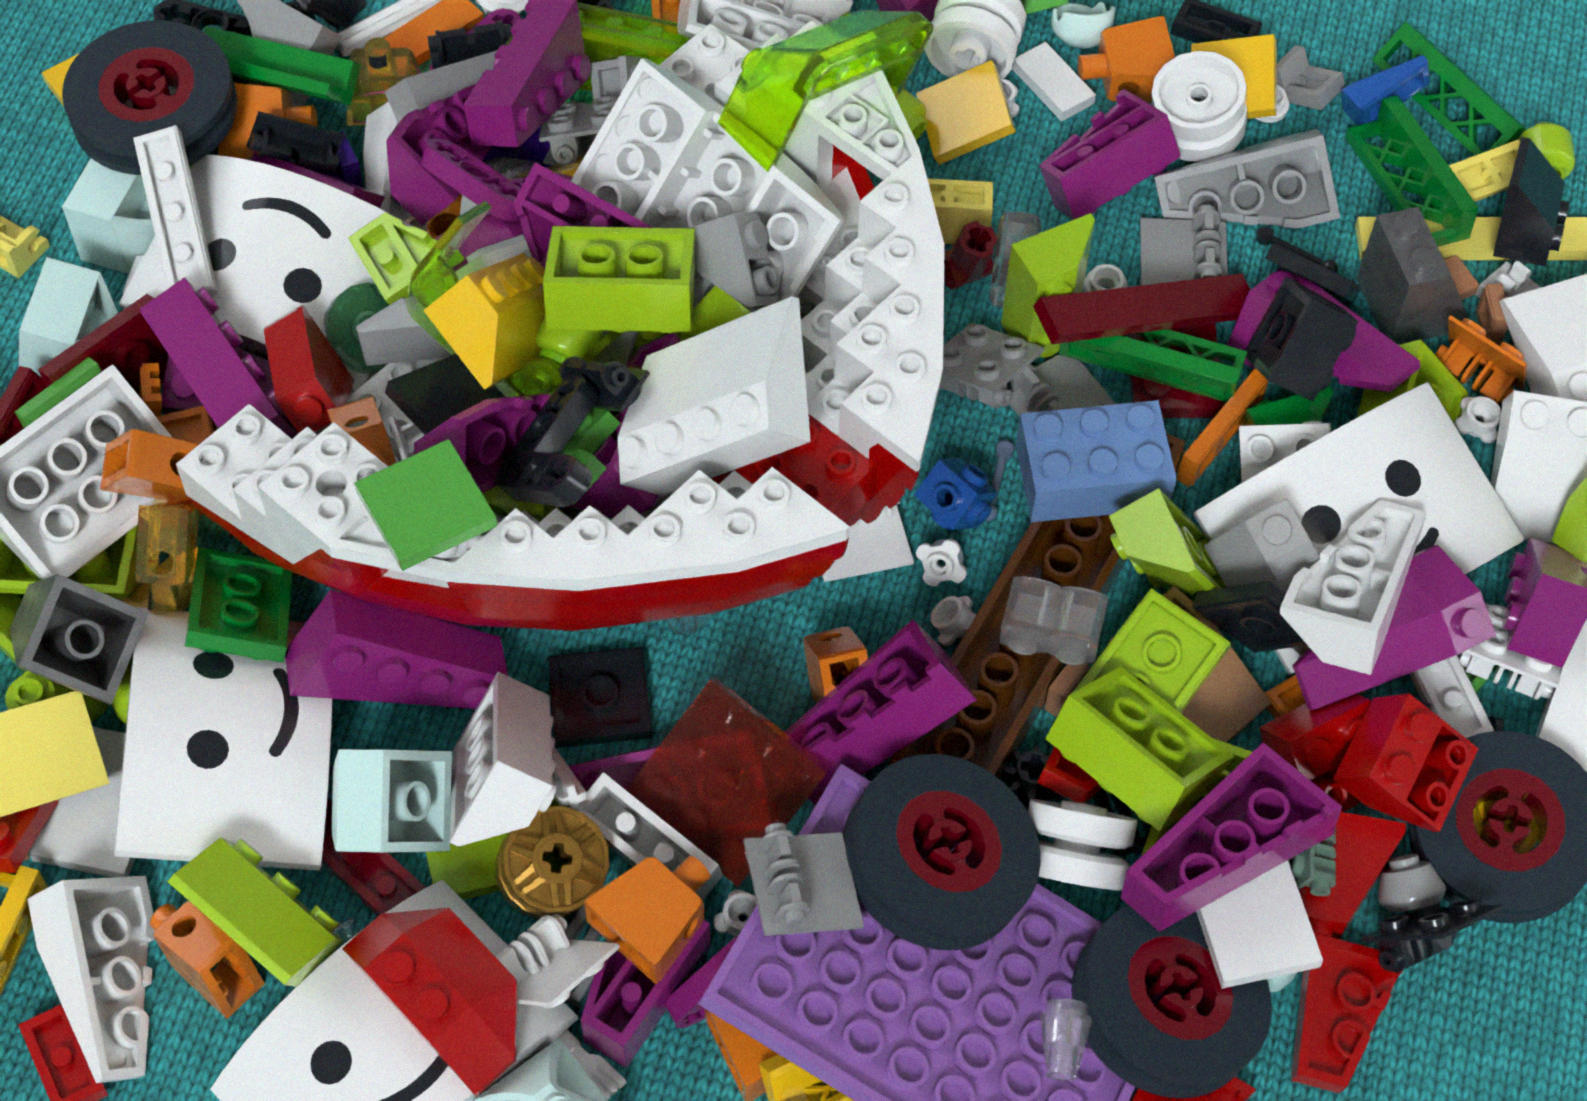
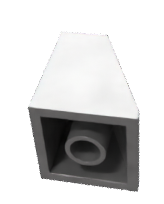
[1356,207,1468,345]
[10,574,149,704]

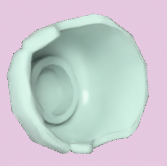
[1051,2,1115,49]

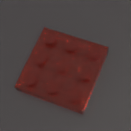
[626,677,830,887]

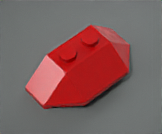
[342,908,518,1098]

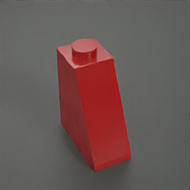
[264,305,354,433]
[1299,812,1406,939]

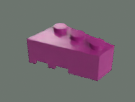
[1502,537,1587,668]

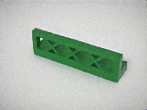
[1372,22,1527,155]
[204,26,361,106]
[1345,95,1479,247]
[1059,329,1247,402]

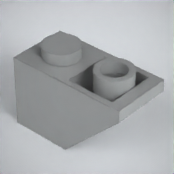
[689,212,780,308]

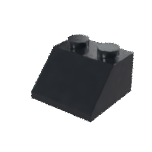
[1493,137,1570,267]
[1245,276,1359,402]

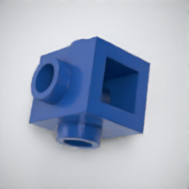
[914,458,998,530]

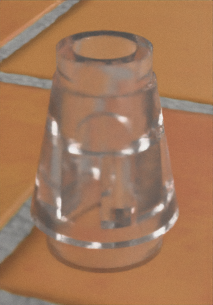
[1040,999,1092,1081]

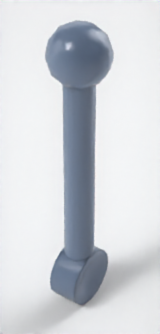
[986,440,1014,521]

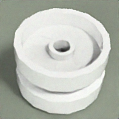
[924,0,1027,79]
[1151,51,1247,162]
[1028,799,1137,890]

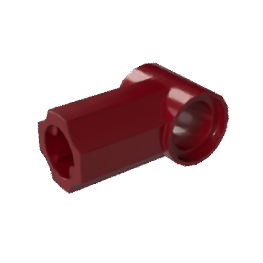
[944,221,998,290]

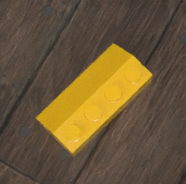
[423,253,545,390]

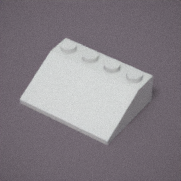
[1499,274,1587,402]
[617,296,811,496]
[0,364,173,580]
[1490,390,1587,546]

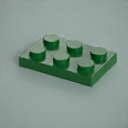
[185,547,292,663]

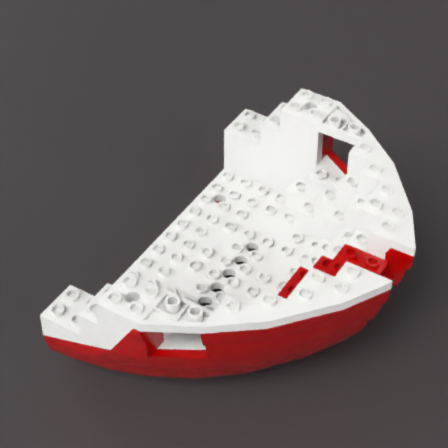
[176,20,945,631]

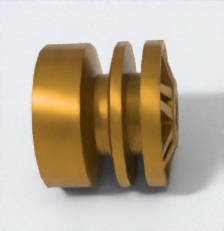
[495,806,609,920]

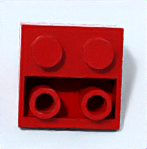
[1333,693,1479,832]
[1259,694,1371,812]

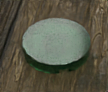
[323,283,389,374]

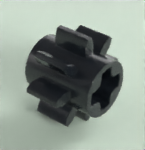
[1002,746,1055,810]

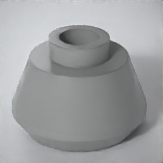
[1378,854,1446,912]

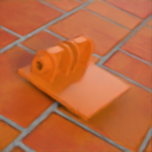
[1435,315,1527,405]

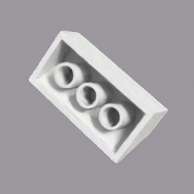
[449,672,557,847]

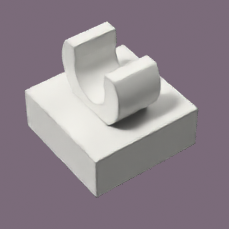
[1475,261,1540,298]

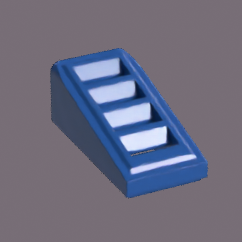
[1340,55,1430,126]

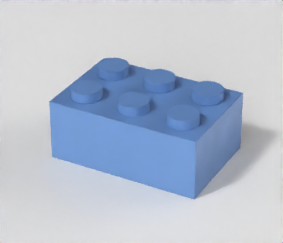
[1015,400,1177,522]

